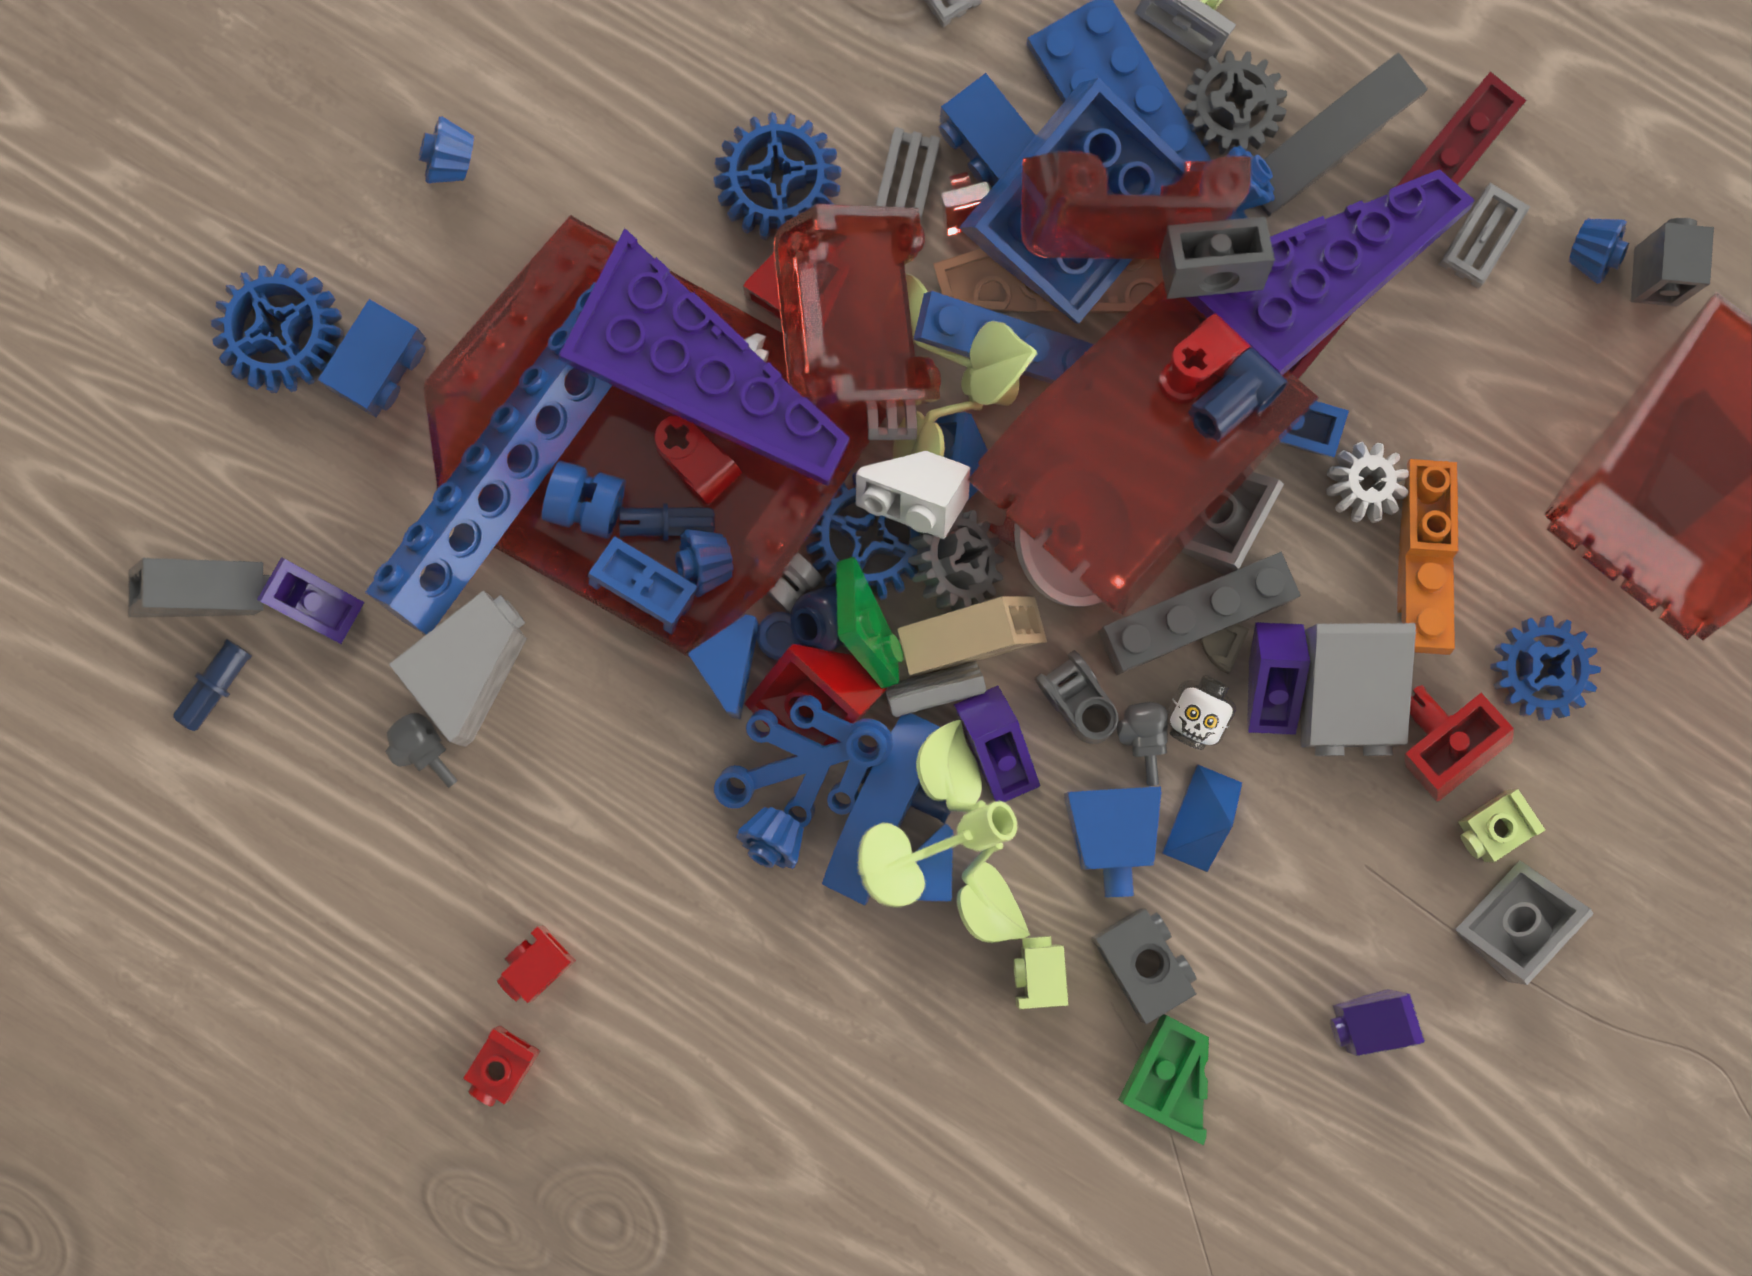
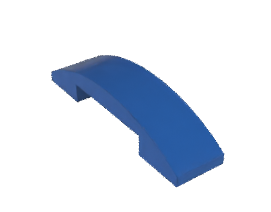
[822,713,940,906]

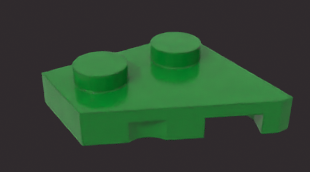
[836,556,903,689]
[1118,1014,1209,1145]

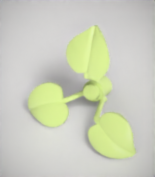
[882,274,1037,459]
[858,720,1030,943]

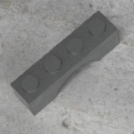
[1098,551,1301,675]

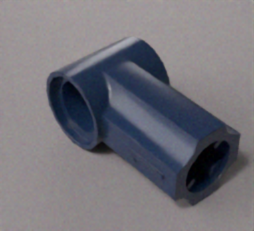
[1188,348,1288,441]

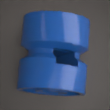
[542,460,626,539]

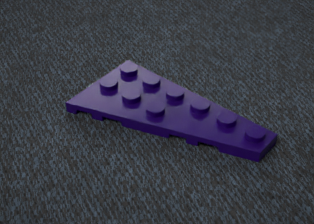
[1185,169,1475,375]
[559,228,849,486]

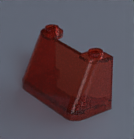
[1021,152,1252,259]
[774,204,941,414]

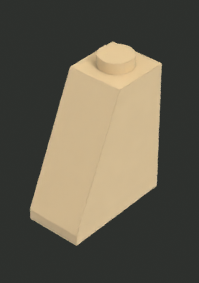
[897,596,1047,675]

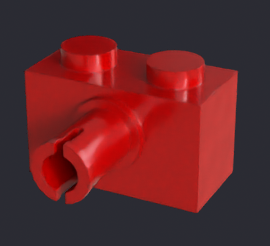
[1405,685,1514,802]

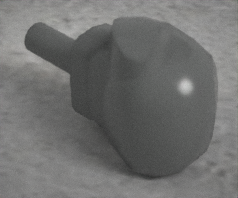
[1117,702,1168,786]
[385,713,458,788]

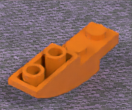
[1397,459,1458,655]

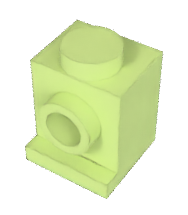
[1458,789,1545,862]
[1014,936,1068,1009]

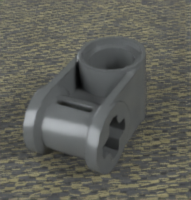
[1035,650,1118,744]

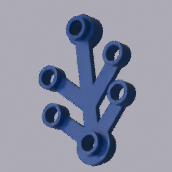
[714,695,893,828]

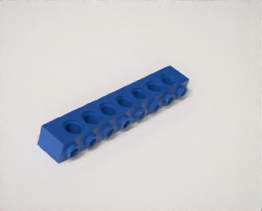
[365,283,612,635]

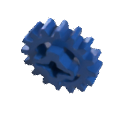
[1491,615,1601,721]

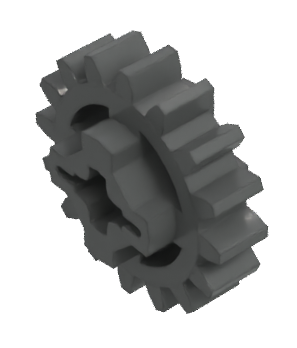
[1183,50,1287,155]
[908,510,1004,612]

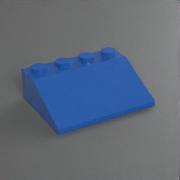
[959,78,1201,324]

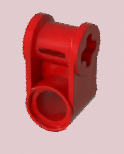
[1158,313,1252,404]
[655,415,743,507]

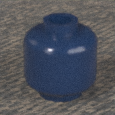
[790,586,845,651]

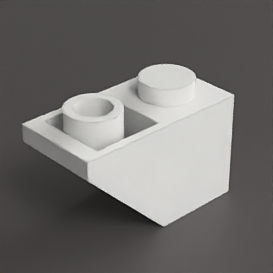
[856,451,971,539]

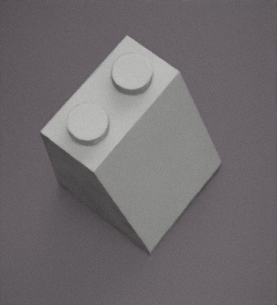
[389,591,527,747]
[1300,623,1416,756]

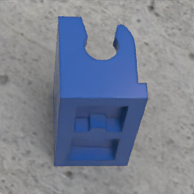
[588,536,697,635]

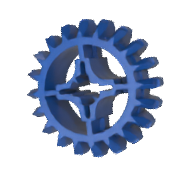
[714,112,841,242]
[211,263,343,393]
[805,473,920,600]

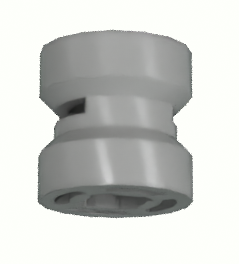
[756,546,823,614]

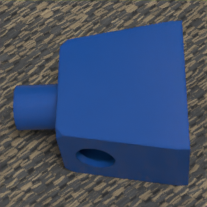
[1064,786,1161,898]

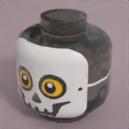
[1167,675,1237,750]

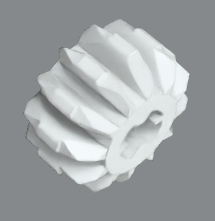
[1326,442,1409,523]

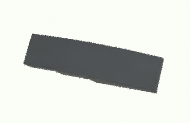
[1260,52,1428,217]

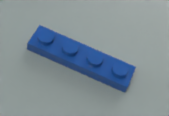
[913,291,1100,393]

